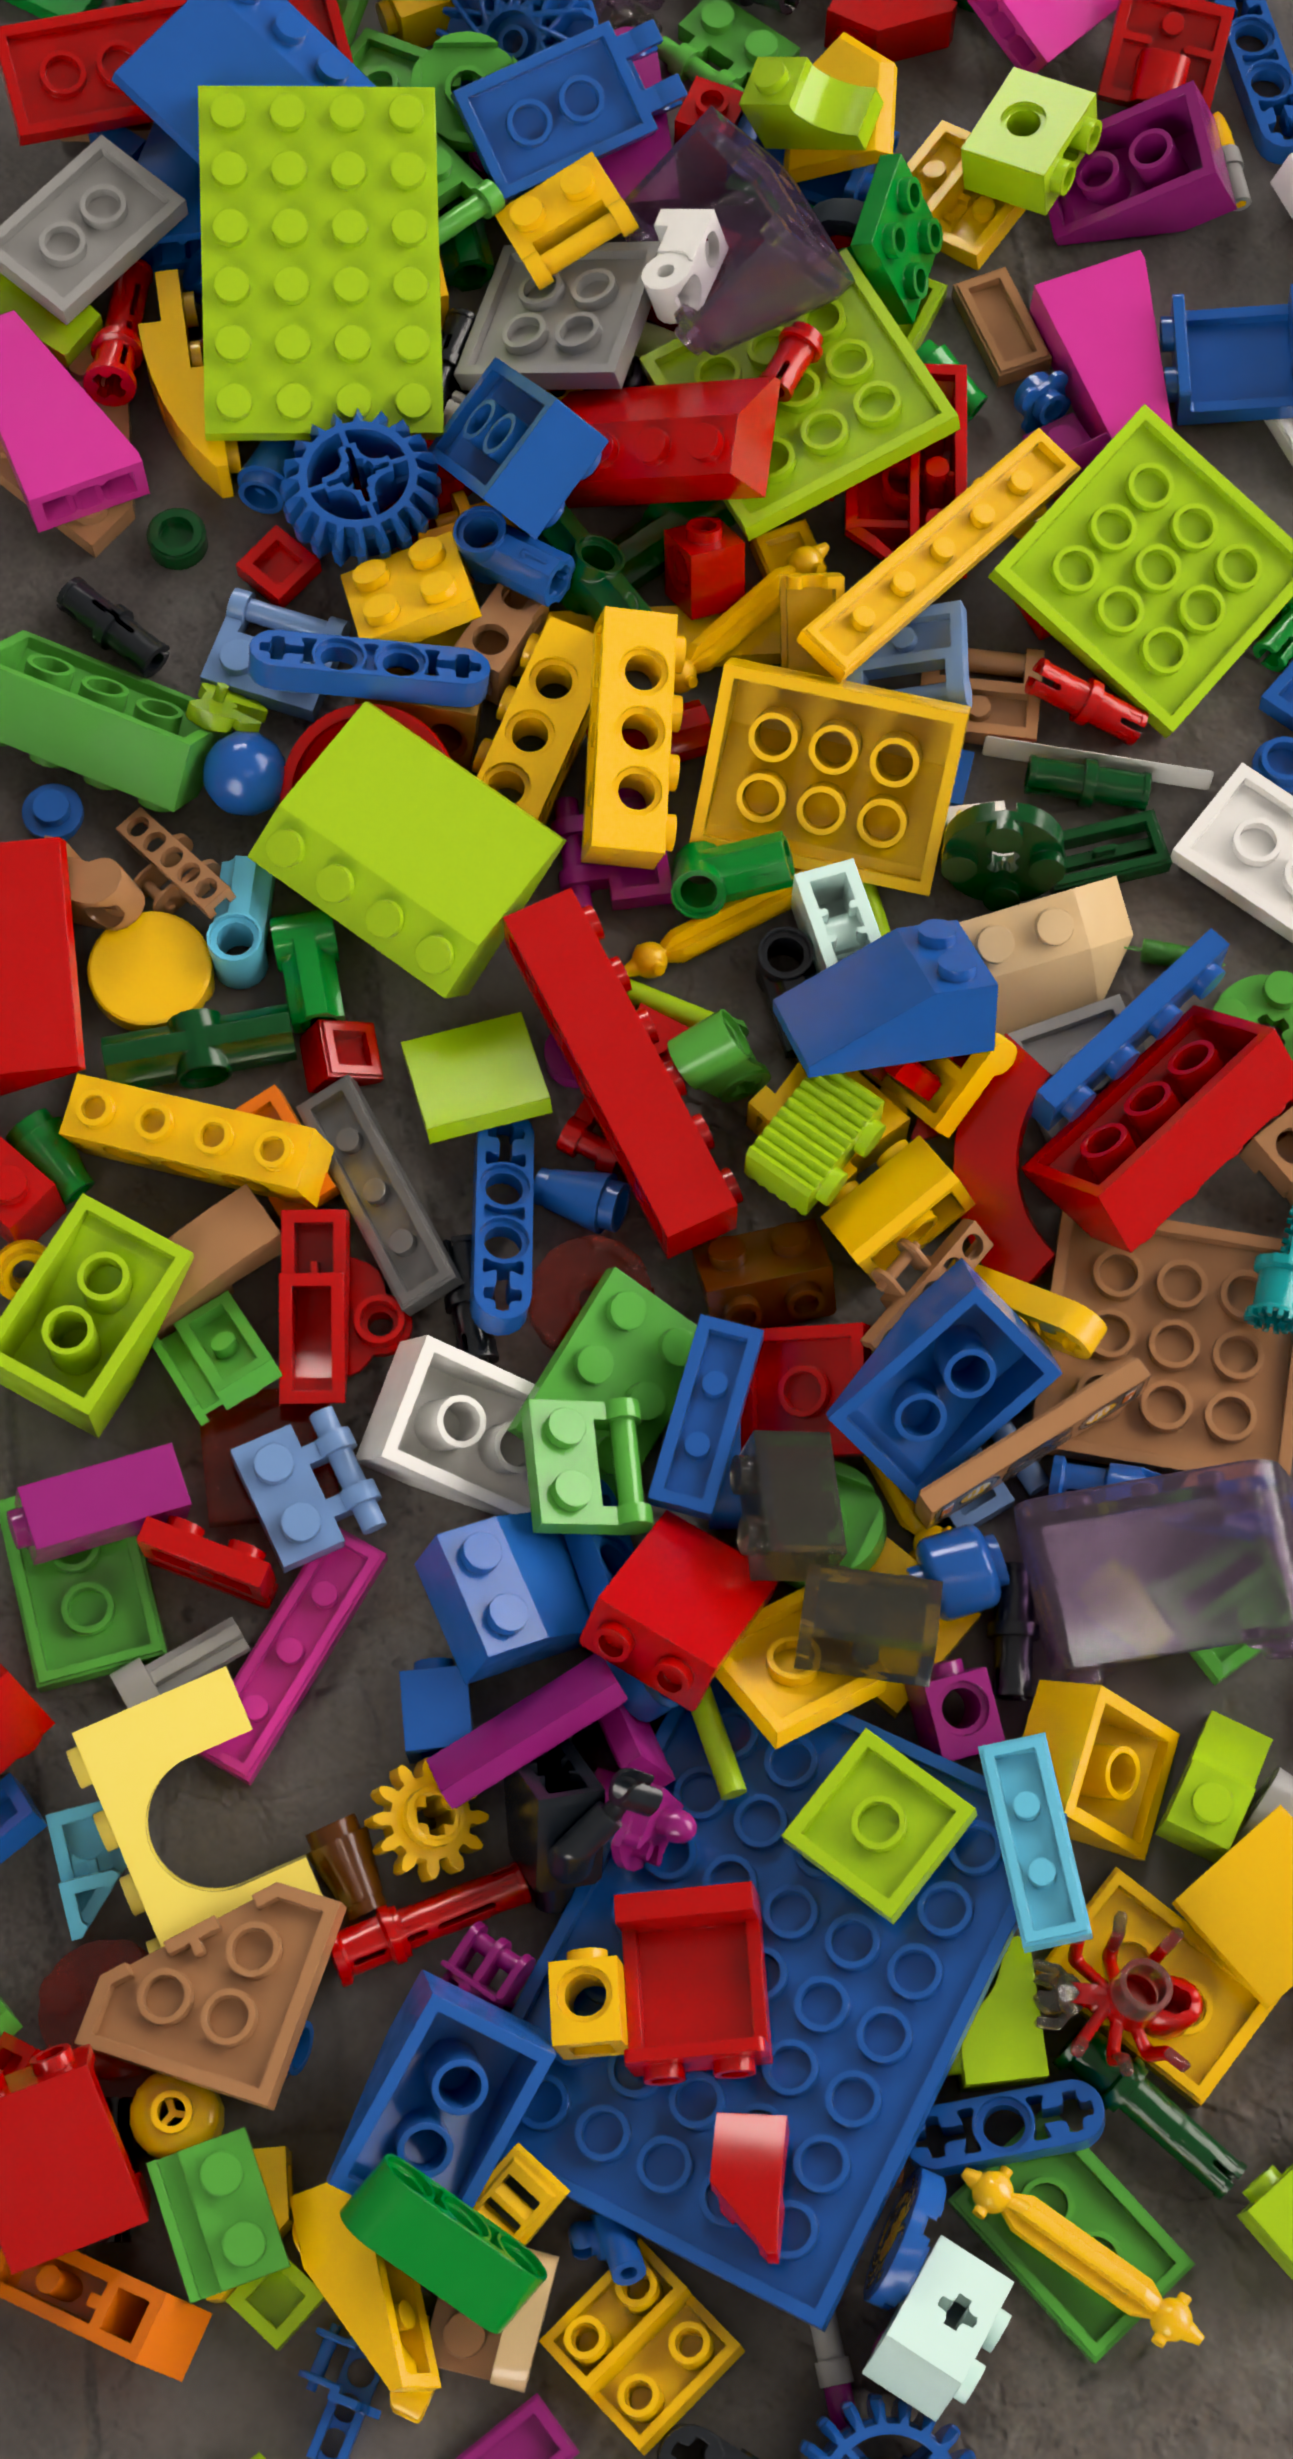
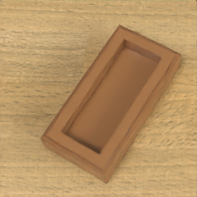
[951,267,1052,388]

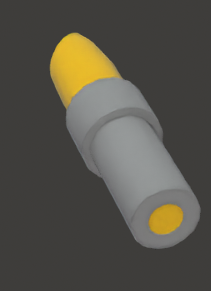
[1213,111,1252,211]

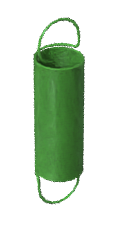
[1124,938,1226,967]

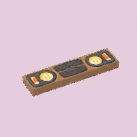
[914,1357,1151,1530]

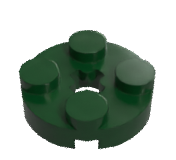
[941,802,1066,912]

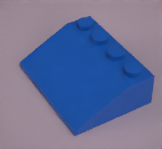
[111,0,377,164]

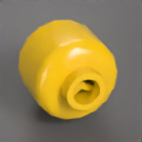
[129,2073,225,2159]

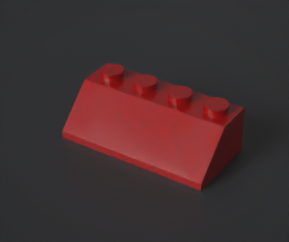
[561,377,781,508]
[1021,1005,1293,1253]

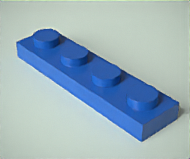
[1031,928,1230,1131]

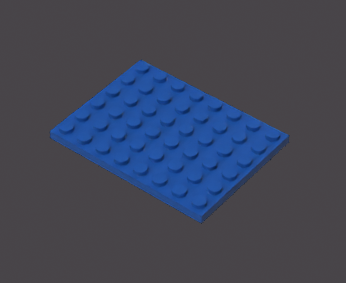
[498,1676,1068,2333]

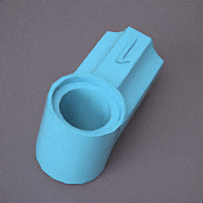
[206,855,276,989]

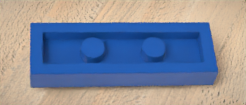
[647,1314,764,1521]

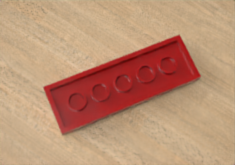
[0,0,354,146]

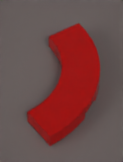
[953,1033,1056,1285]

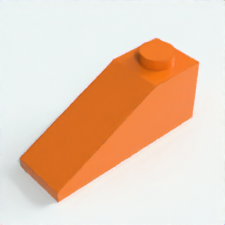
[0,2249,213,2382]

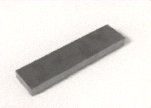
[296,1074,464,1316]

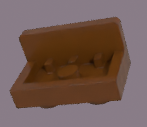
[691,1218,837,1329]

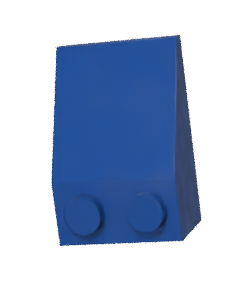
[428,357,609,540]
[773,919,998,1078]
[826,1258,1063,1504]
[414,1512,613,1685]
[327,1969,556,2208]

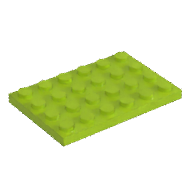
[198,86,444,441]

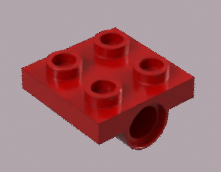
[1096,0,1235,109]

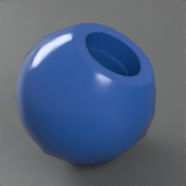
[203,731,286,816]

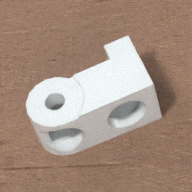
[641,209,729,324]

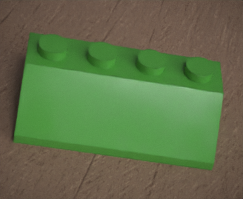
[0,630,234,812]

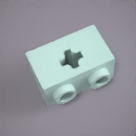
[791,858,882,974]
[862,2235,1014,2422]

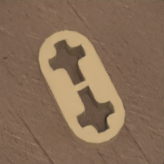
[490,2248,560,2393]

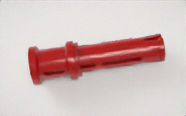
[83,259,153,407]
[330,1861,532,1988]

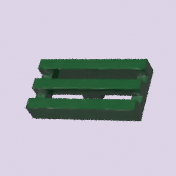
[1050,809,1172,895]

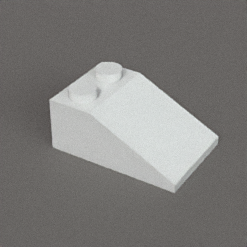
[356,1335,535,1516]

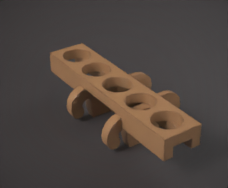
[115,807,236,919]
[860,1218,994,1352]

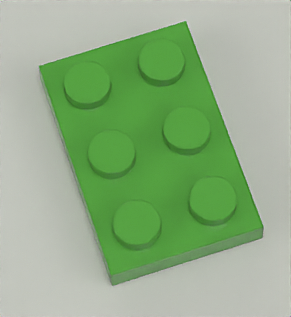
[507,1267,697,1501]

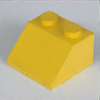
[820,1135,975,1284]
[1023,1680,1180,1861]

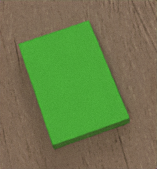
[0,1496,168,1693]
[946,2109,1195,2364]

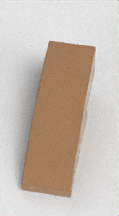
[157,1183,281,1340]

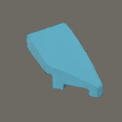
[45,1800,127,1941]

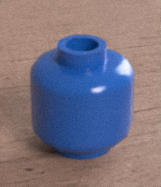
[906,1524,1010,1621]

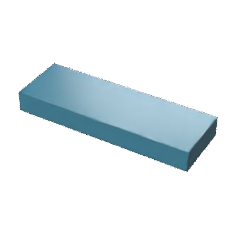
[978,1732,1093,1953]

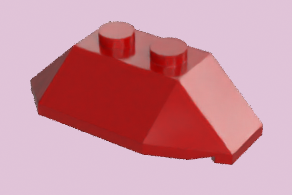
[845,364,967,579]

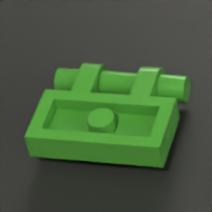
[657,0,800,92]

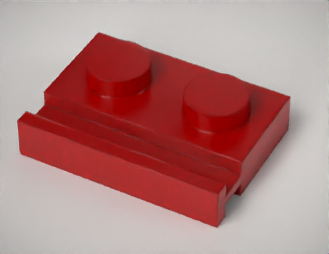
[136,1515,279,1610]

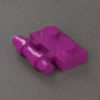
[551,788,672,911]

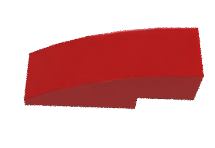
[279,1209,350,1404]

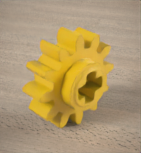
[364,1757,489,1883]

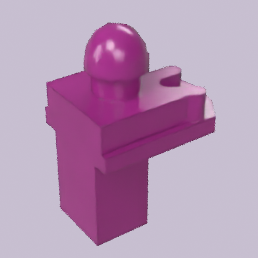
[594,1767,697,1872]

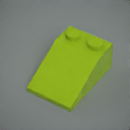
[0,1193,194,1439]

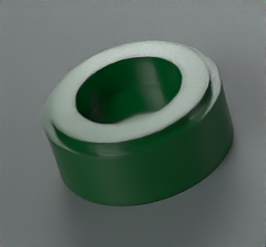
[146,508,208,570]

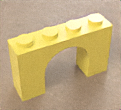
[66,1666,323,1954]

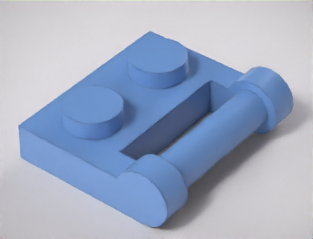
[200,587,351,722]
[846,600,972,708]

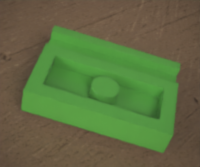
[152,1290,283,1426]
[146,2127,291,2304]

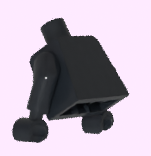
[504,1720,663,1914]

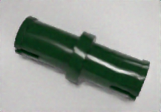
[1024,755,1152,812]

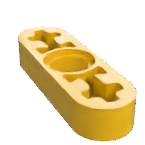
[947,1259,1107,1360]

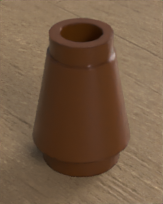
[305,1813,387,1921]

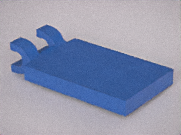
[451,19,688,203]

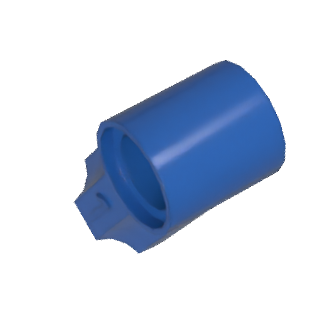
[453,505,576,607]

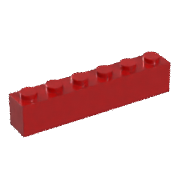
[503,888,743,1259]

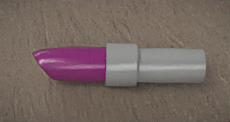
[810,2311,856,2431]

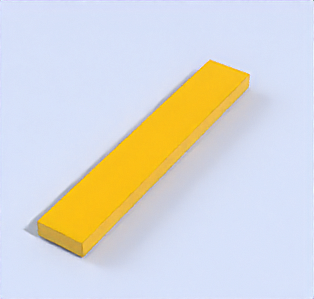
[796,428,1081,683]

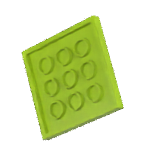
[639,248,960,541]
[988,404,1293,739]

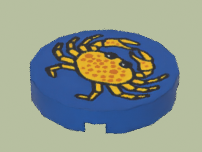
[863,2167,947,2311]

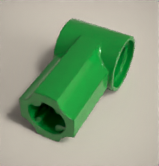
[671,831,796,919]
[269,909,346,1033]

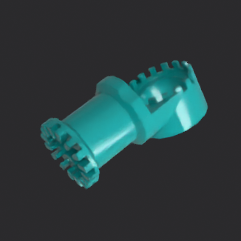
[1244,1206,1293,1334]

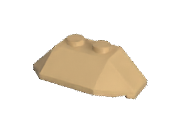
[959,876,1133,1035]

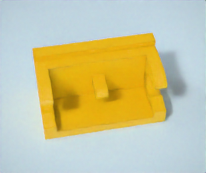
[779,572,846,680]

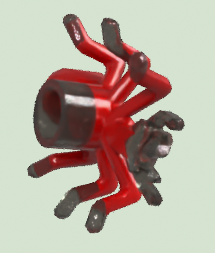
[1033,1911,1203,2077]

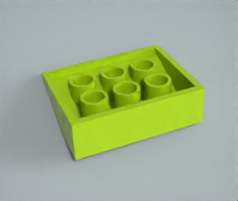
[247,701,567,998]

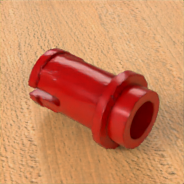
[758,321,823,402]

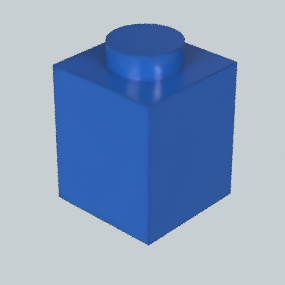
[399,1657,474,1764]

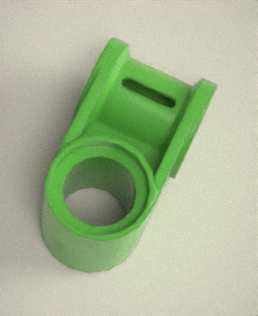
[667,1009,772,1103]

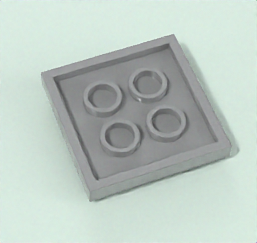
[454,241,661,391]

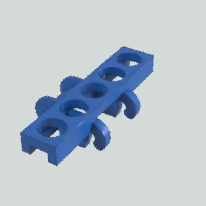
[298,2323,383,2459]

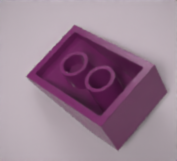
[1048,80,1237,246]

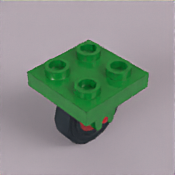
[797,153,943,325]

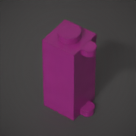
[6,1443,192,1566]

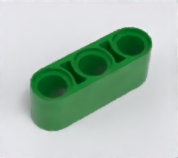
[339,2154,547,2334]

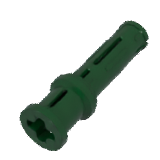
[1052,2017,1247,2200]

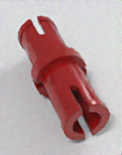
[1024,657,1149,746]

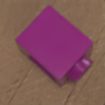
[904,1658,1005,1761]

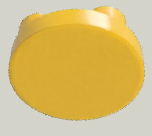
[87,911,215,1032]

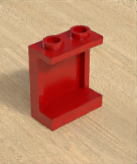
[579,1510,781,1711]
[613,1881,773,2086]
[0,2043,151,2275]

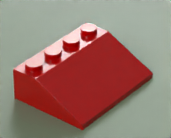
[0,837,86,1096]

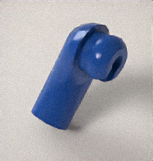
[568,2213,646,2286]

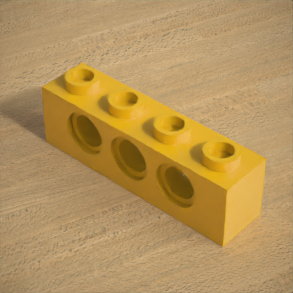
[581,606,686,870]
[472,616,594,825]
[59,1073,335,1208]

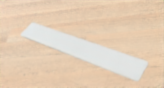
[982,736,1214,790]

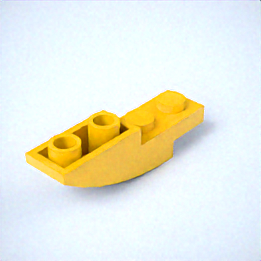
[138,269,242,498]

